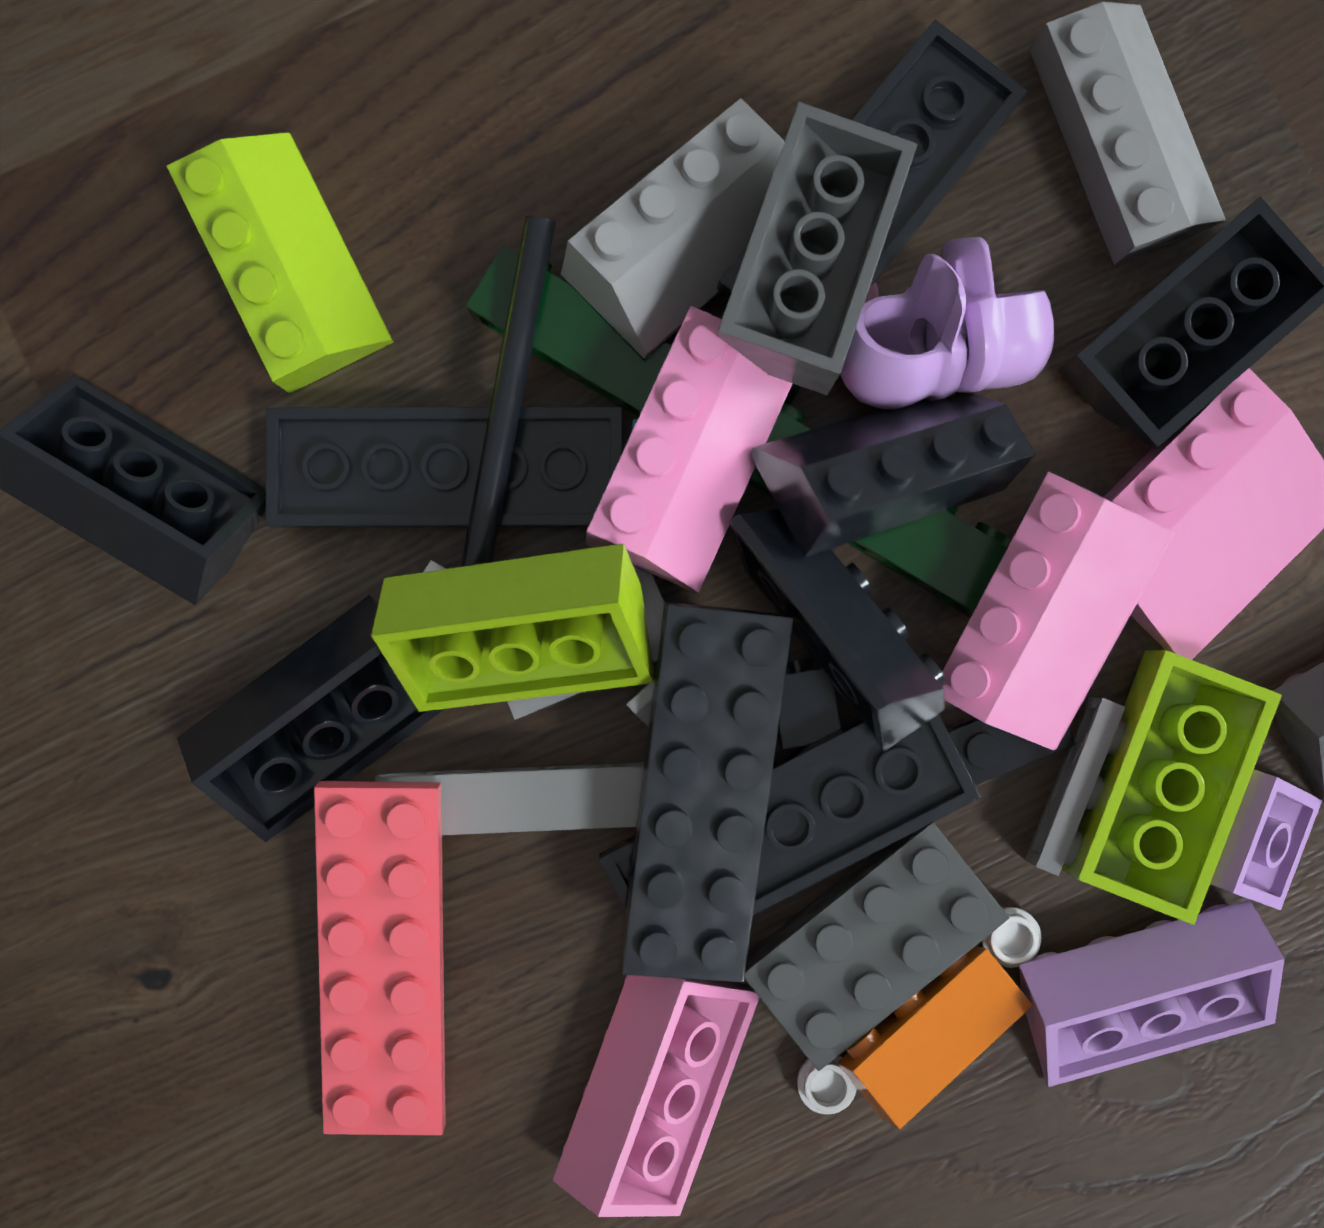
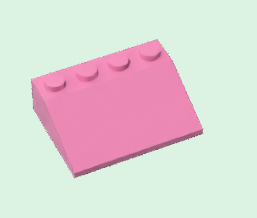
[1103,368,1324,660]

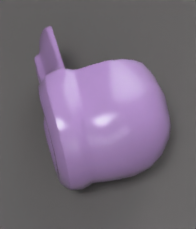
[925,237,1054,393]
[840,254,968,410]

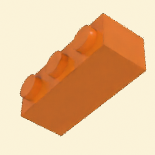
[837,946,1033,1129]

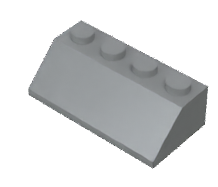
[1030,2,1226,265]
[561,98,784,359]

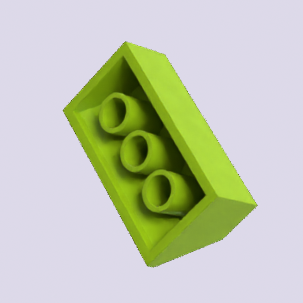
[167,132,394,393]
[371,543,654,712]
[1061,650,1282,925]

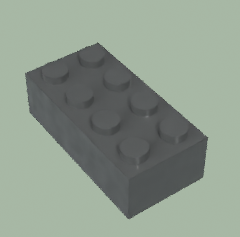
[744,822,1010,1072]

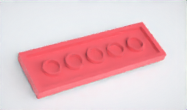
[314,781,446,1135]

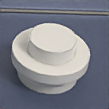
[981,907,1041,968]
[797,1056,857,1114]

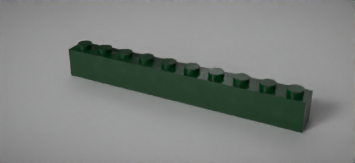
[466,245,1009,618]

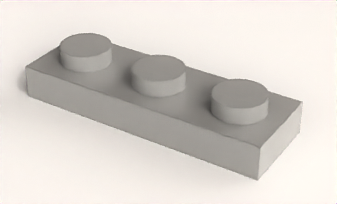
[1025,697,1125,876]

